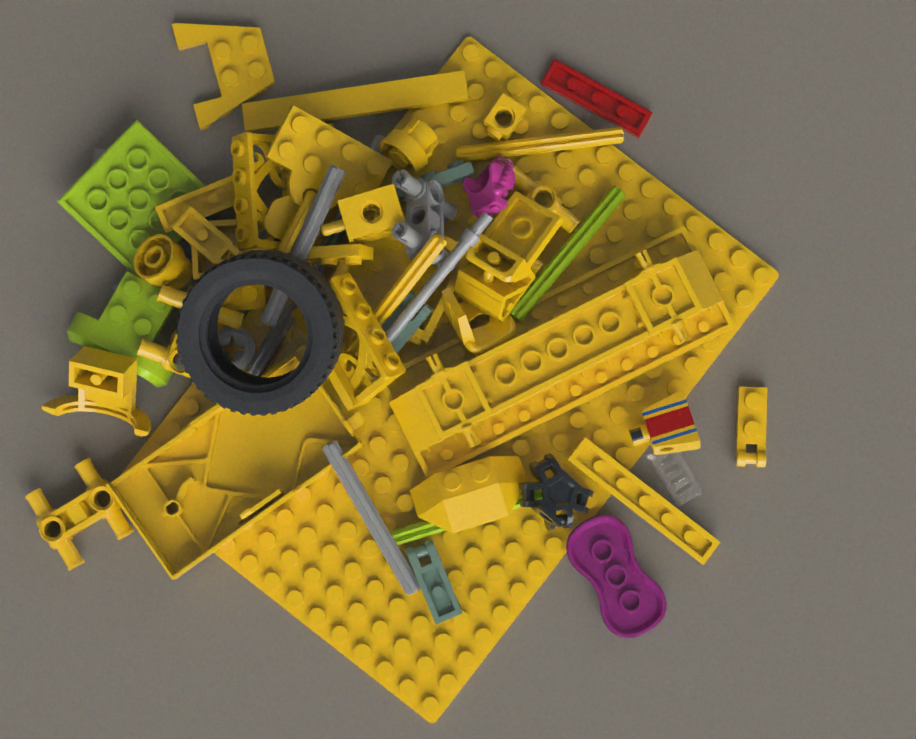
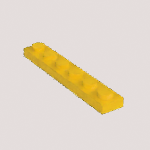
[566,437,721,565]

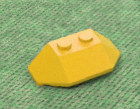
[410,456,527,533]

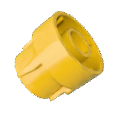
[379,118,439,177]
[134,234,193,290]

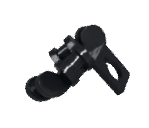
[519,453,594,530]

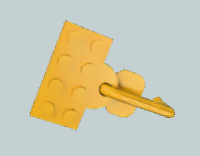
[264,105,392,253]

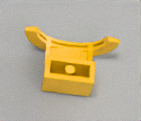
[42,346,151,437]

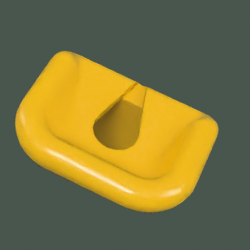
[441,288,516,355]

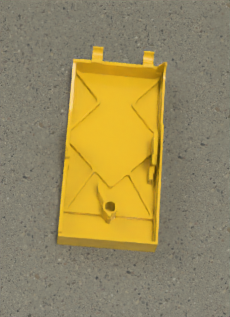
[106,351,366,580]

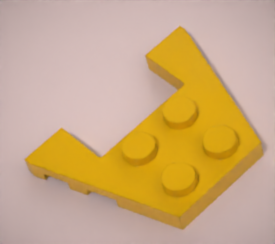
[172,23,276,131]

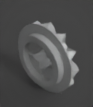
[217,326,256,370]

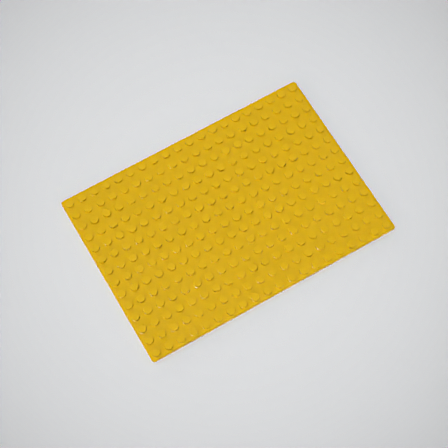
[120,37,779,723]

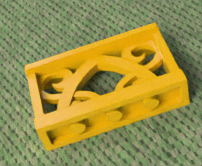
[230,132,308,250]
[291,273,406,411]

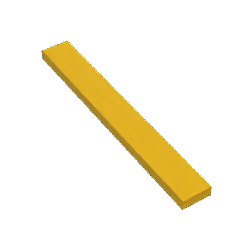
[242,70,469,132]

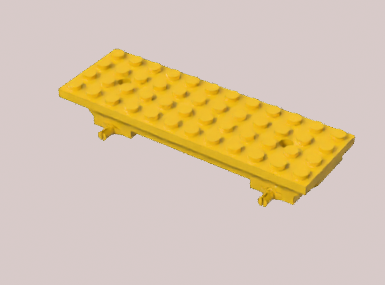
[380,225,736,478]

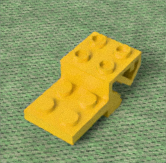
[454,191,563,323]

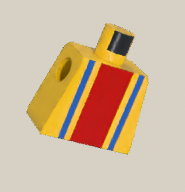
[629,390,700,455]

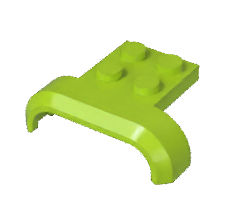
[66,271,177,388]

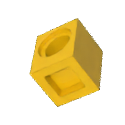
[483,93,527,141]

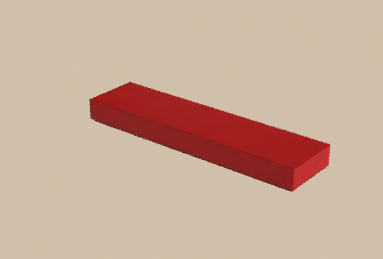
[540,58,653,139]

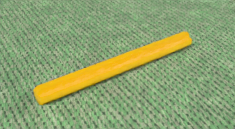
[456,127,624,162]
[345,233,447,356]

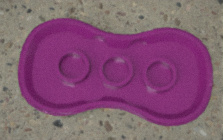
[566,514,667,639]

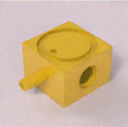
[321,184,405,244]

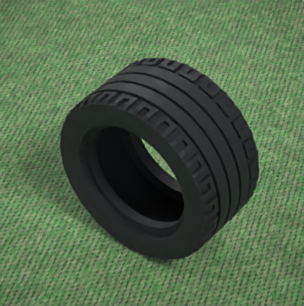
[176,250,345,416]

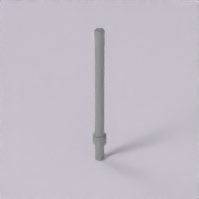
[385,212,493,343]

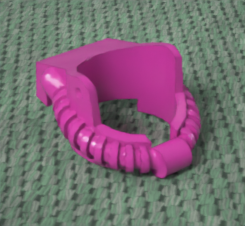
[462,156,515,218]

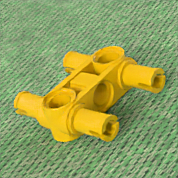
[468,166,581,275]
[137,284,244,378]
[25,458,134,571]

